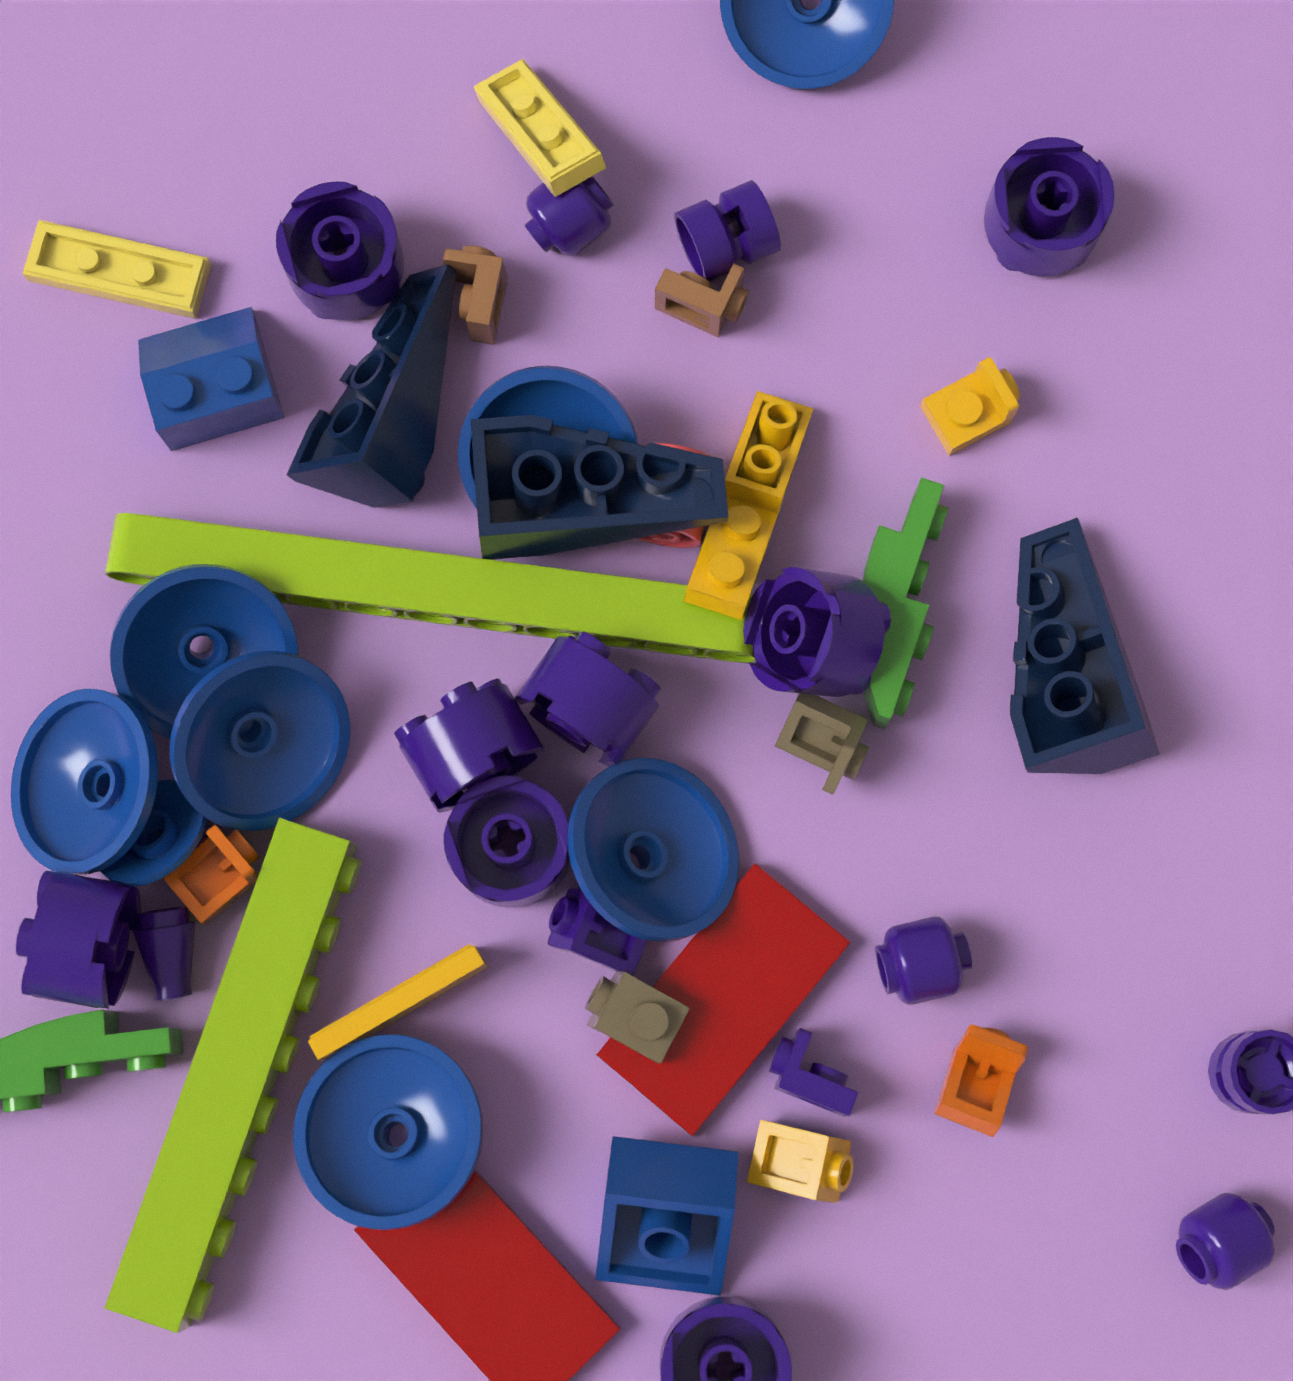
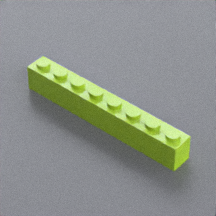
[104,818,362,1333]

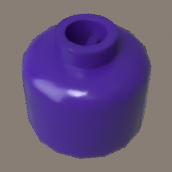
[525,176,614,256]
[875,917,972,1005]
[1176,1193,1275,1290]

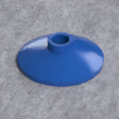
[100,779,207,887]

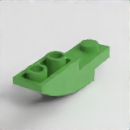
[863,477,949,729]
[0,1009,183,1113]

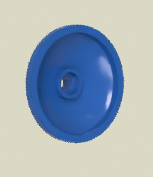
[720,0,895,89]
[458,366,638,509]
[110,564,298,740]
[170,651,350,831]
[11,688,158,875]
[568,758,739,942]
[293,1034,483,1230]

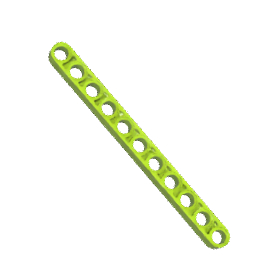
[105,513,756,663]

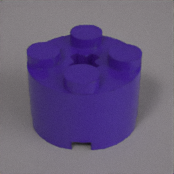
[984,137,1115,276]
[276,181,404,320]
[743,567,891,697]
[515,631,661,767]
[394,678,544,813]
[443,776,570,907]
[16,870,141,1009]
[660,1297,792,1381]

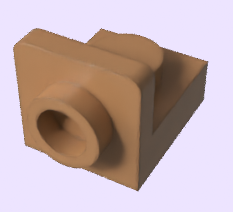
[443,246,508,345]
[655,263,750,337]

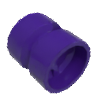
[674,180,781,281]
[1208,1030,1293,1114]

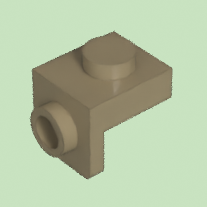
[775,689,869,795]
[585,971,690,1064]

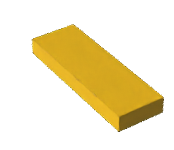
[308,944,488,1061]

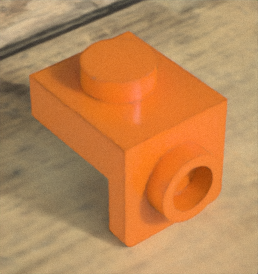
[163,824,260,926]
[934,1024,1028,1137]

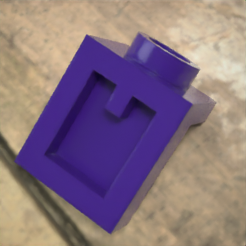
[547,888,647,976]
[769,1028,859,1117]

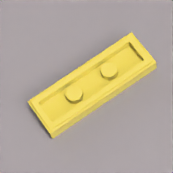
[474,59,606,197]
[23,220,212,319]

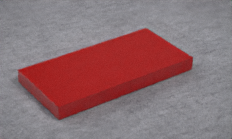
[596,863,851,1136]
[354,1169,620,1381]

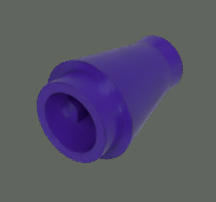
[132,906,195,1000]

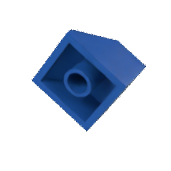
[138,307,285,451]
[595,1136,739,1296]

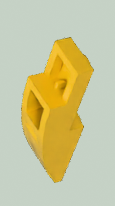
[683,391,813,620]

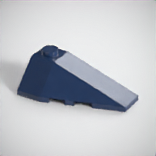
[286,264,456,508]
[471,415,729,560]
[1010,517,1160,774]

